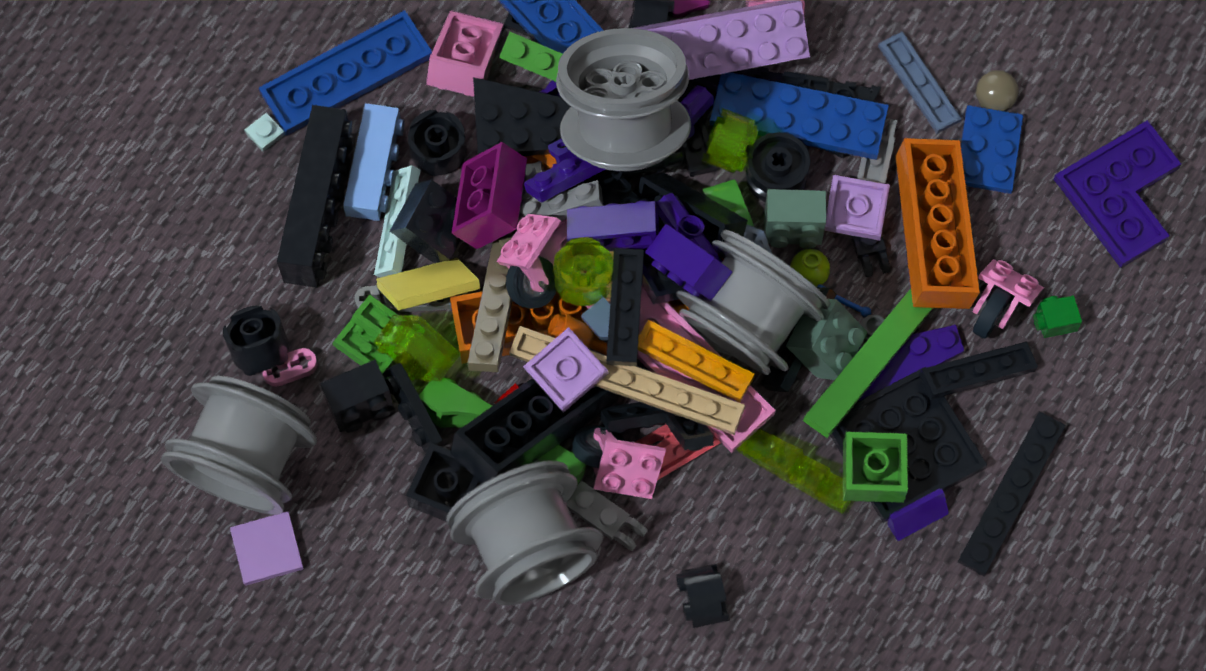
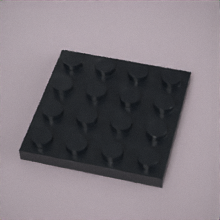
[830,367,987,523]

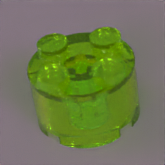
[702,108,758,174]
[553,237,613,306]

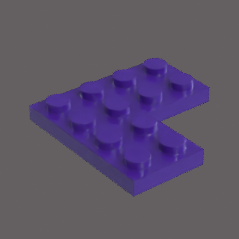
[1053,120,1181,268]

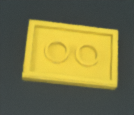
[376,258,480,310]

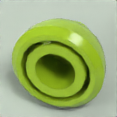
[790,249,830,287]

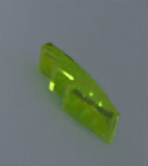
[737,428,851,514]

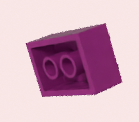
[452,142,527,249]

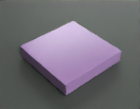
[824,175,890,240]
[523,327,609,412]
[230,511,304,586]

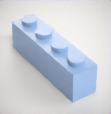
[343,103,404,221]

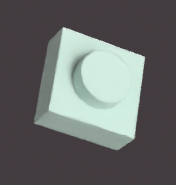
[245,113,285,152]

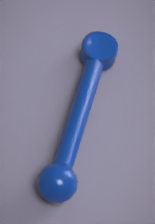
[817,284,872,318]

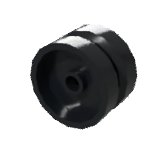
[745,132,811,202]

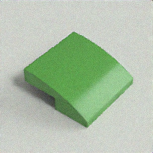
[333,294,417,375]

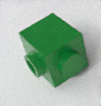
[1033,295,1082,338]

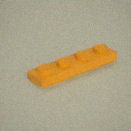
[638,320,755,403]

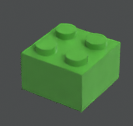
[843,432,908,503]

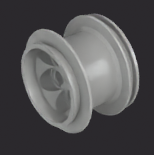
[556,28,691,171]
[677,230,830,375]
[161,376,317,515]
[447,461,603,606]

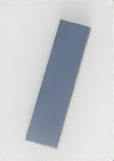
[878,31,962,134]

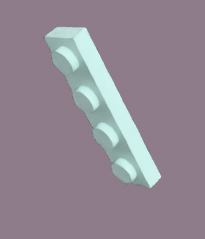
[374,165,420,278]

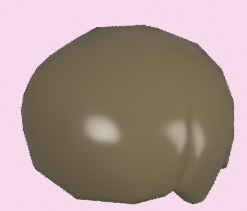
[976,70,1019,111]

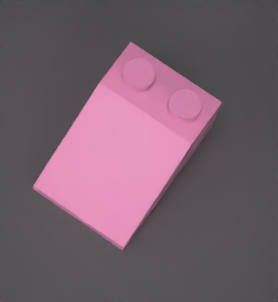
[426,11,503,96]

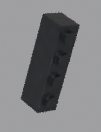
[637,172,748,247]

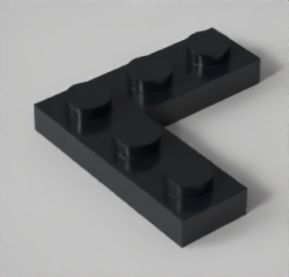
[600,402,713,451]

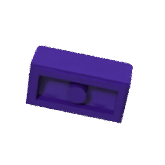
[887,488,949,541]

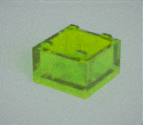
[374,315,461,382]

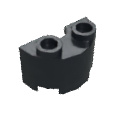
[676,564,729,628]

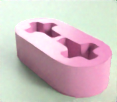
[262,348,317,387]

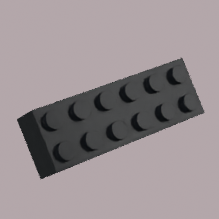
[277,105,355,288]
[450,348,620,484]

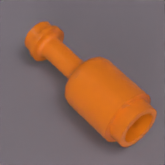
[547,314,608,356]

